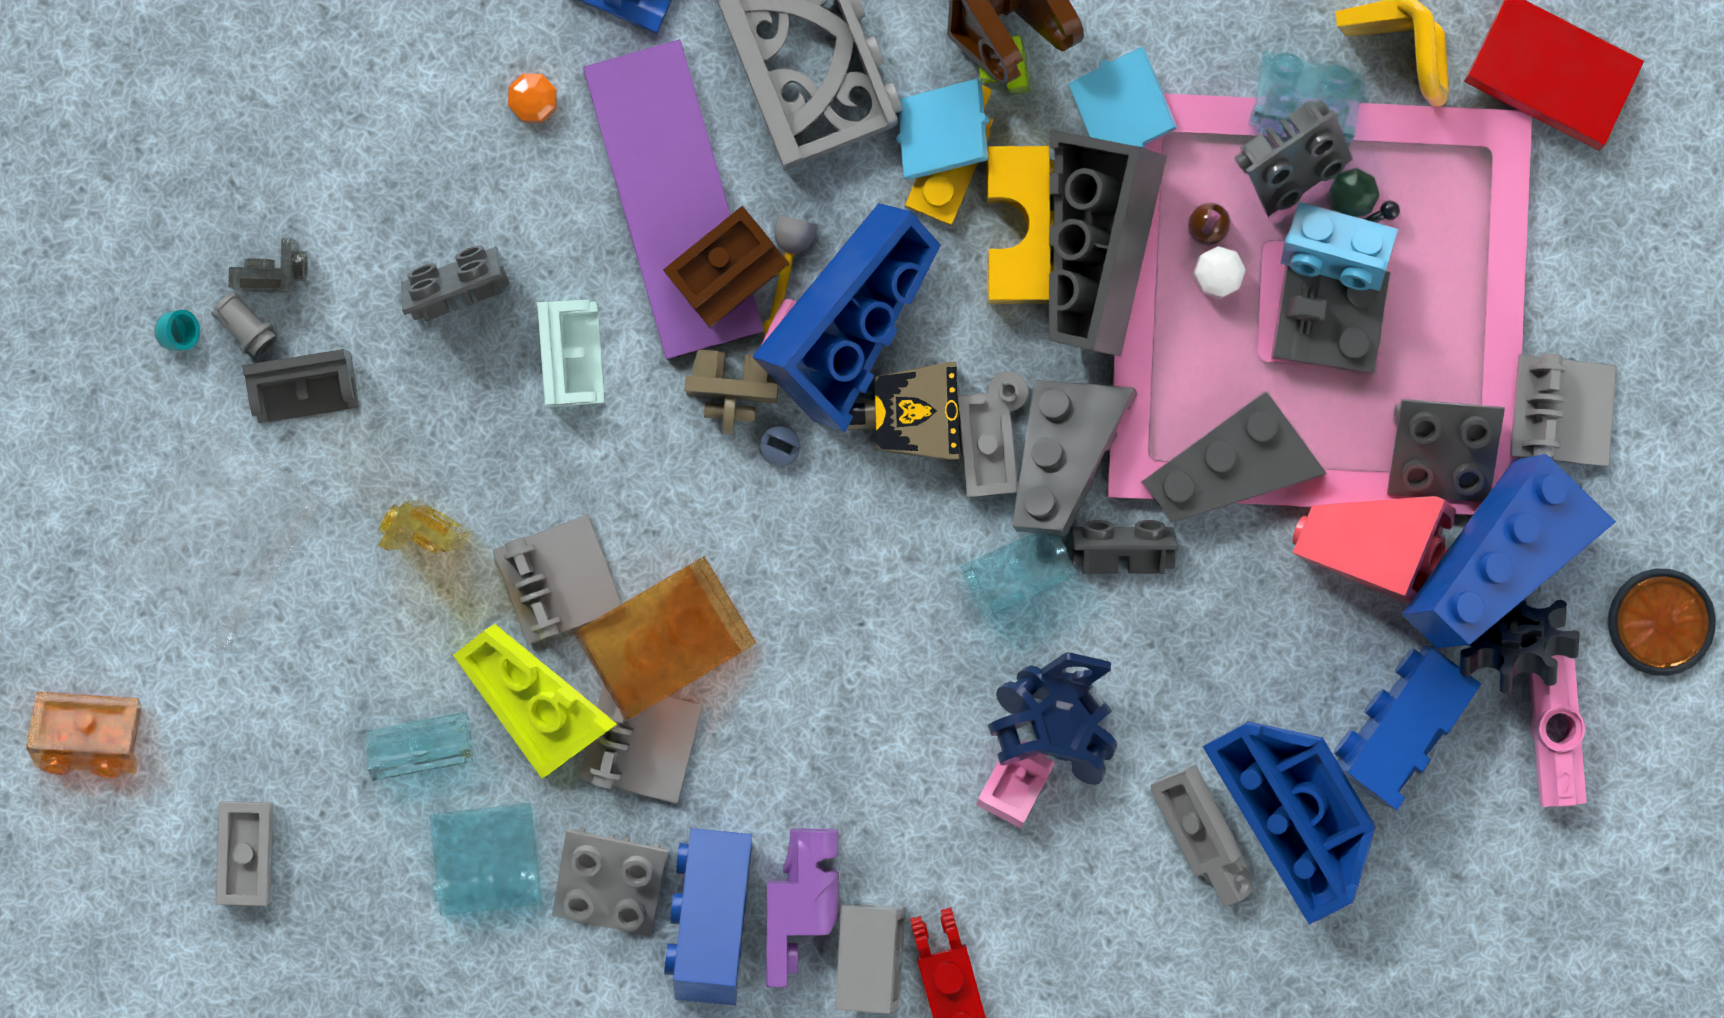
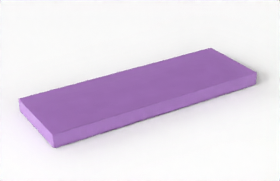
[583,39,764,360]

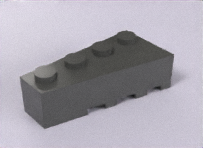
[1049,130,1167,356]

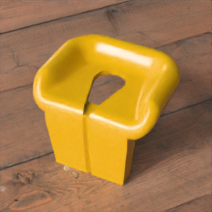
[1336,0,1449,107]

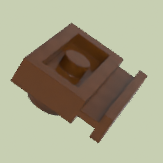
[663,205,790,329]

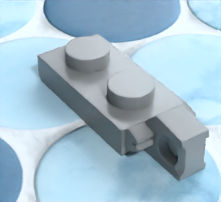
[1150,764,1255,907]

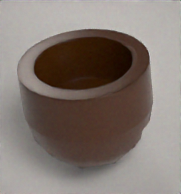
[1188,203,1231,245]

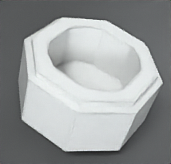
[1193,246,1246,299]

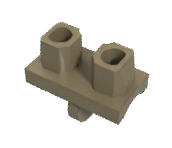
[684,349,779,435]

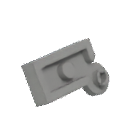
[957,371,1028,498]

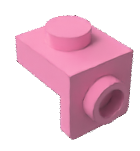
[976,741,1055,828]

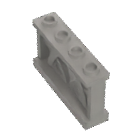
[716,0,903,171]

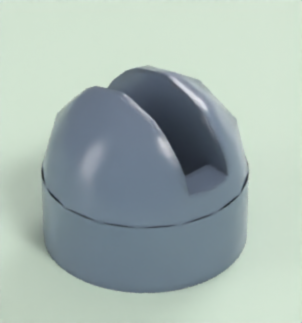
[760,425,801,466]

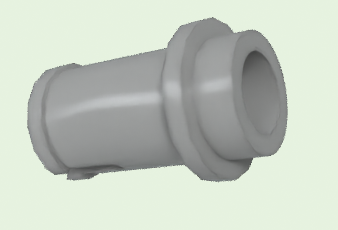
[211,292,277,358]

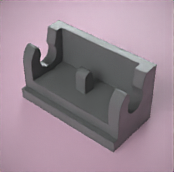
[242,349,360,424]

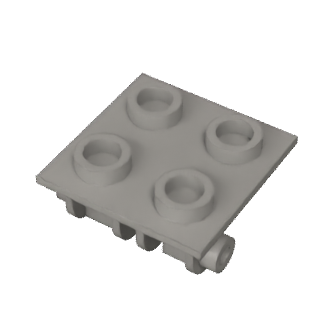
[1510,354,1617,467]
[493,514,624,645]
[579,680,703,804]
[552,828,669,936]

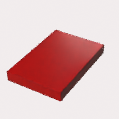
[1463,0,1644,151]

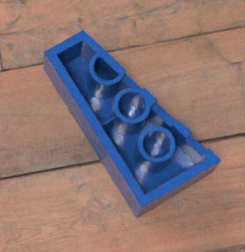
[752,203,941,433]
[1401,454,1616,648]

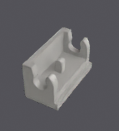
[835,904,906,1014]

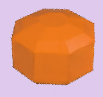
[508,73,557,123]

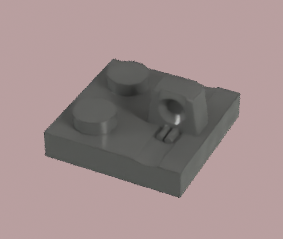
[1271,265,1390,374]

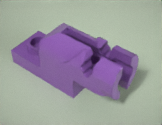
[766,828,839,987]

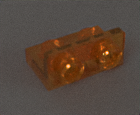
[26,691,142,778]

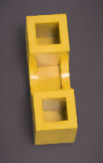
[986,146,1055,304]

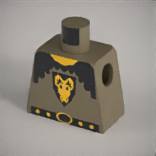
[847,362,959,461]

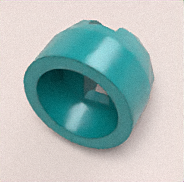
[154,309,200,351]

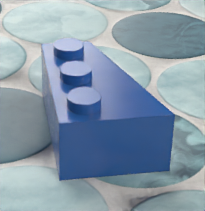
[1333,646,1481,810]

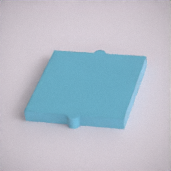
[1068,47,1178,148]
[896,78,990,180]

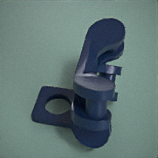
[988,652,1117,785]

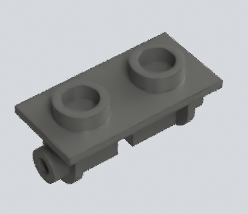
[1072,520,1178,574]

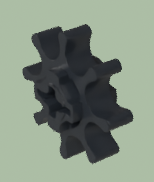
[1460,598,1580,693]

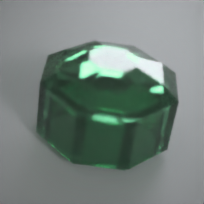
[1326,168,1380,218]

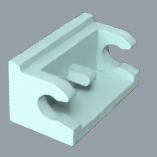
[537,300,605,407]

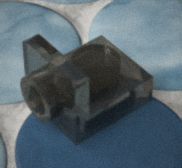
[228,238,308,293]

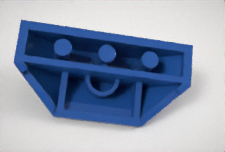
[1203,721,1376,925]

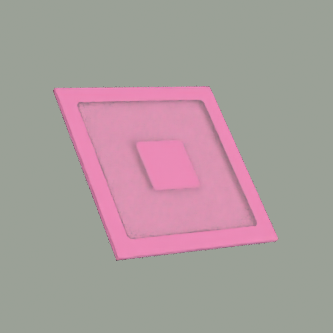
[1107,93,1532,515]

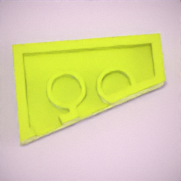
[453,624,617,779]

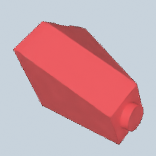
[1293,496,1456,604]

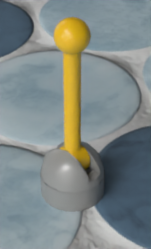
[762,215,817,336]

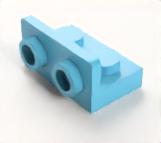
[1280,202,1398,291]

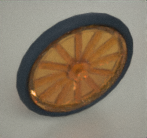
[1608,568,1716,676]

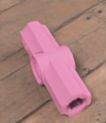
[1528,655,1587,807]

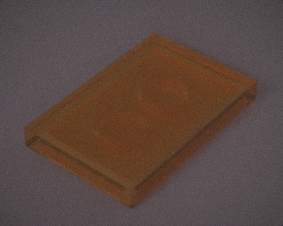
[573,556,756,721]

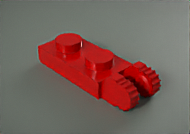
[910,907,986,1018]

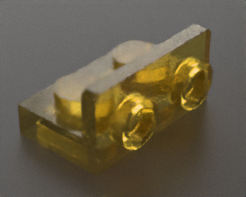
[378,500,472,554]

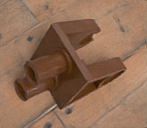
[947,0,1084,85]

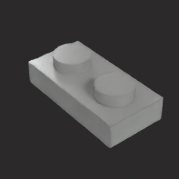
[215,801,274,906]

